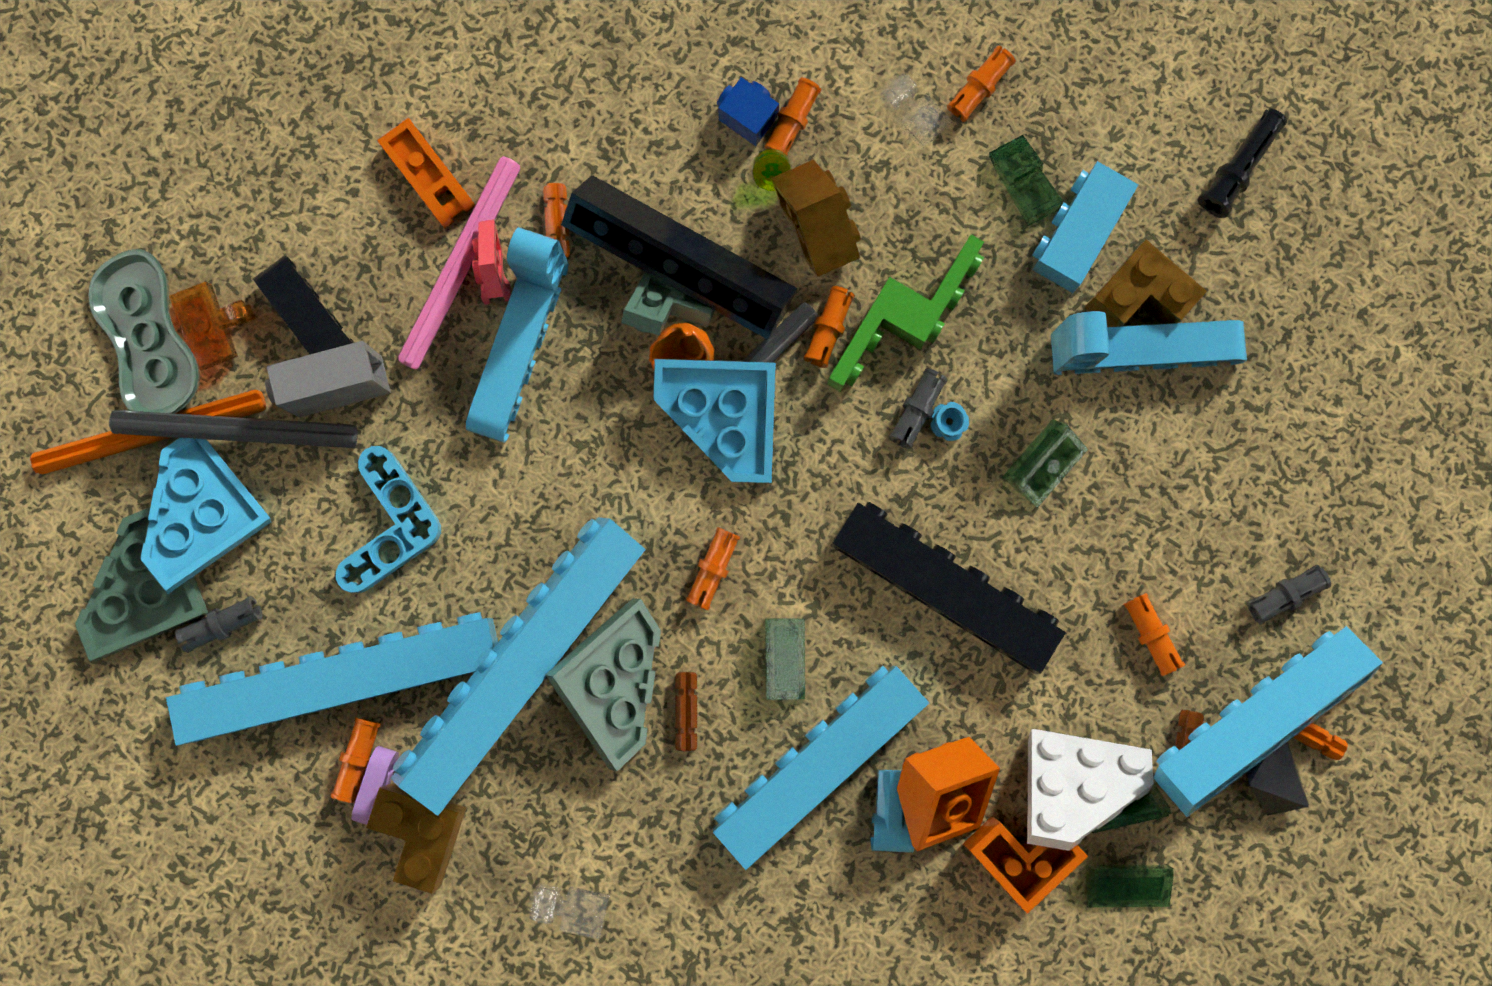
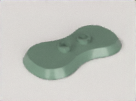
[88,249,200,413]

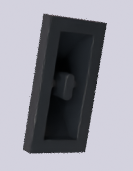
[1247,742,1309,816]

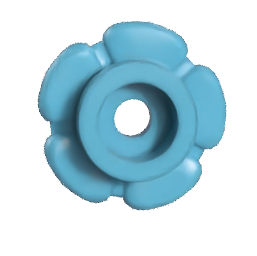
[930,402,969,441]

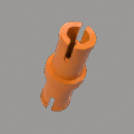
[947,46,1016,122]
[764,77,822,158]
[804,286,855,368]
[686,527,741,610]
[1123,593,1186,676]
[330,717,381,804]

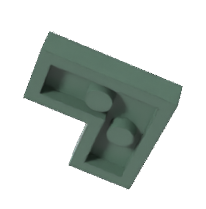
[621,272,715,336]

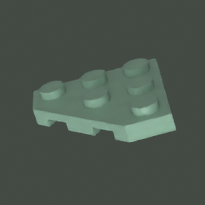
[75,507,208,662]
[545,598,661,771]

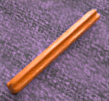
[30,389,266,475]

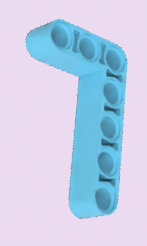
[466,227,569,443]
[1051,311,1247,375]

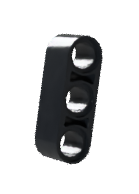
[253,255,354,354]

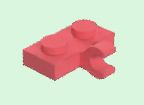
[472,219,511,305]

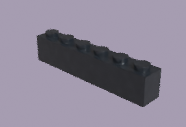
[561,175,798,340]
[830,502,1066,674]

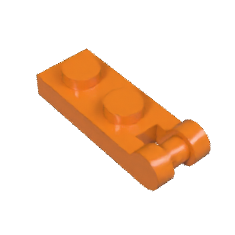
[377,118,475,229]

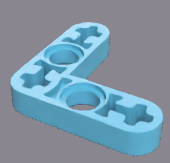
[336,446,441,593]

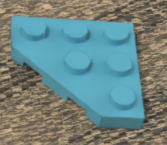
[653,359,776,483]
[140,438,271,594]

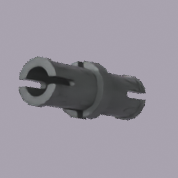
[889,368,948,449]
[1246,565,1331,625]
[175,596,263,653]

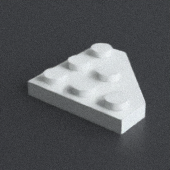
[1027,729,1154,851]

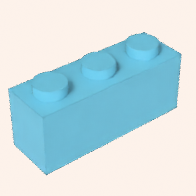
[1032,161,1139,293]

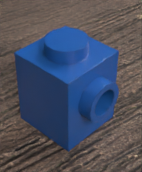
[717,77,779,146]

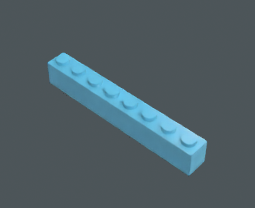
[391,517,646,816]
[166,612,498,746]

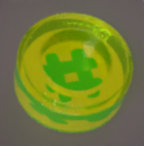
[752,149,791,191]

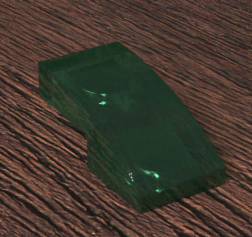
[989,135,1063,226]

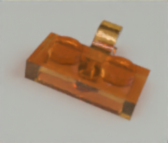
[169,281,256,371]

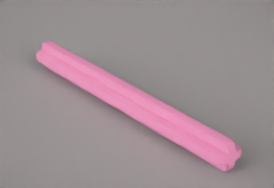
[398,156,520,370]

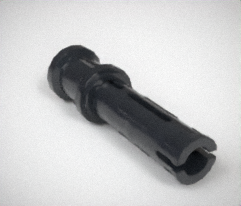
[1197,108,1287,218]

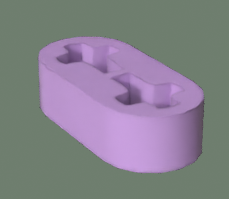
[352,746,399,825]

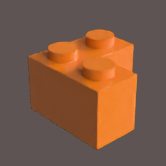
[963,816,1088,914]

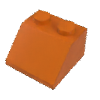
[897,737,1000,852]

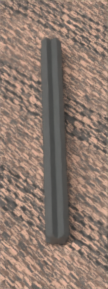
[109,410,358,448]

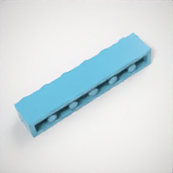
[1153,626,1383,817]
[713,665,929,870]

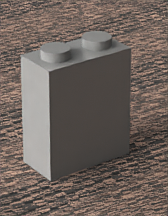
[265,341,391,418]

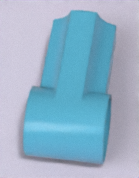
[871,770,914,853]

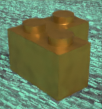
[771,159,861,277]
[1084,239,1207,327]
[366,784,467,894]

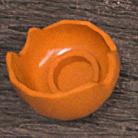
[649,323,714,370]

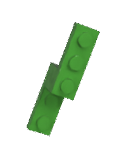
[827,234,984,392]

